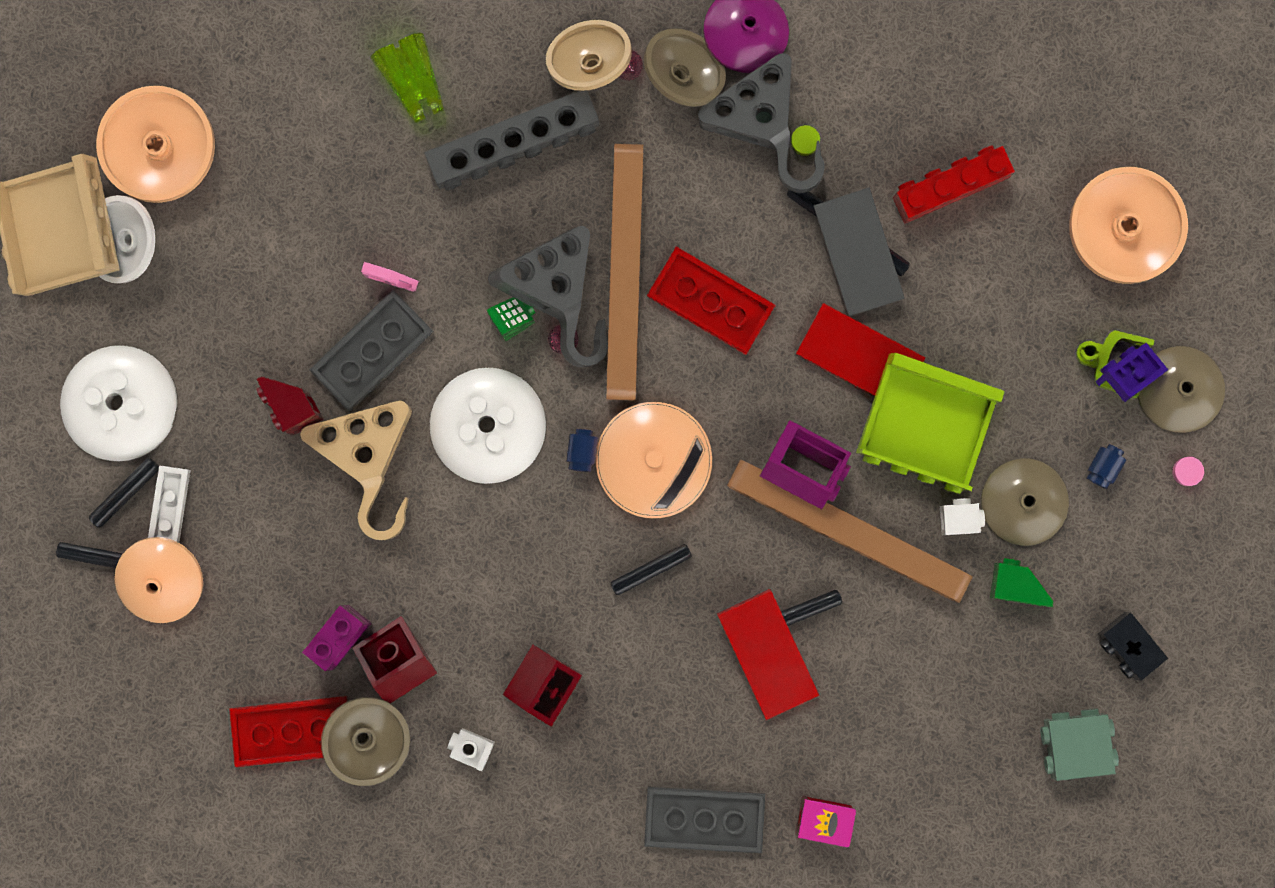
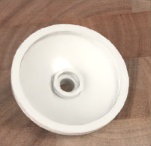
[99,195,155,283]

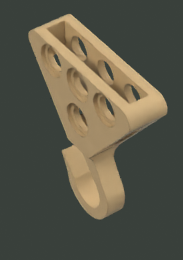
[300,401,412,540]

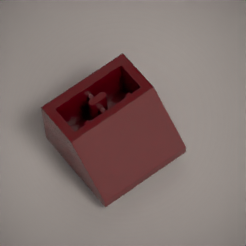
[256,376,324,435]
[503,644,583,727]

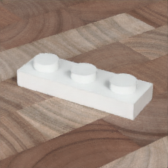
[148,466,191,543]

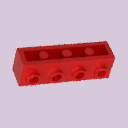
[893,145,1015,224]

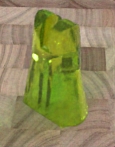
[370,33,444,123]

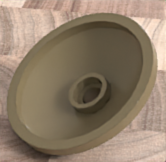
[644,29,726,106]
[1138,346,1225,433]
[981,458,1069,546]
[321,697,410,786]

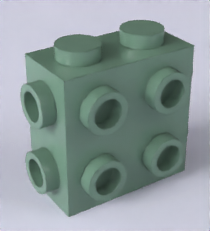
[1040,708,1119,781]

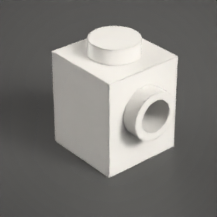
[940,498,985,536]

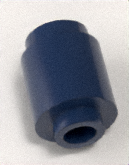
[566,429,598,472]
[1086,444,1127,489]

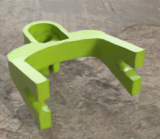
[1076,330,1155,399]

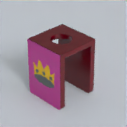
[795,796,856,847]

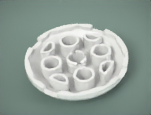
[60,346,177,461]
[430,368,546,484]

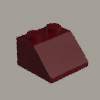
[352,616,437,704]

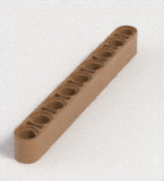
[606,144,644,401]
[727,460,973,603]

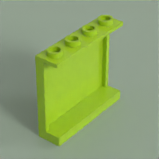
[856,353,1005,494]

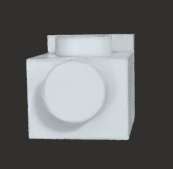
[447,728,495,771]

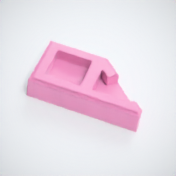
[361,262,419,292]

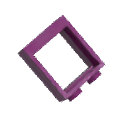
[760,420,851,510]
[302,605,371,671]

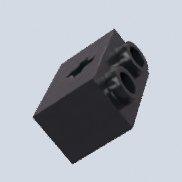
[1098,612,1169,681]

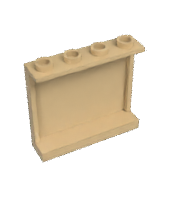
[0,154,120,296]

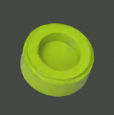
[791,125,820,156]

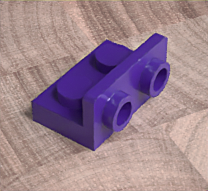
[1095,343,1168,402]

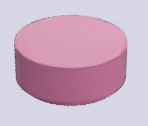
[1173,457,1204,486]

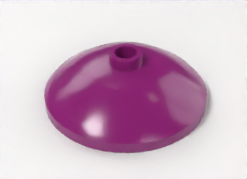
[703,0,789,73]

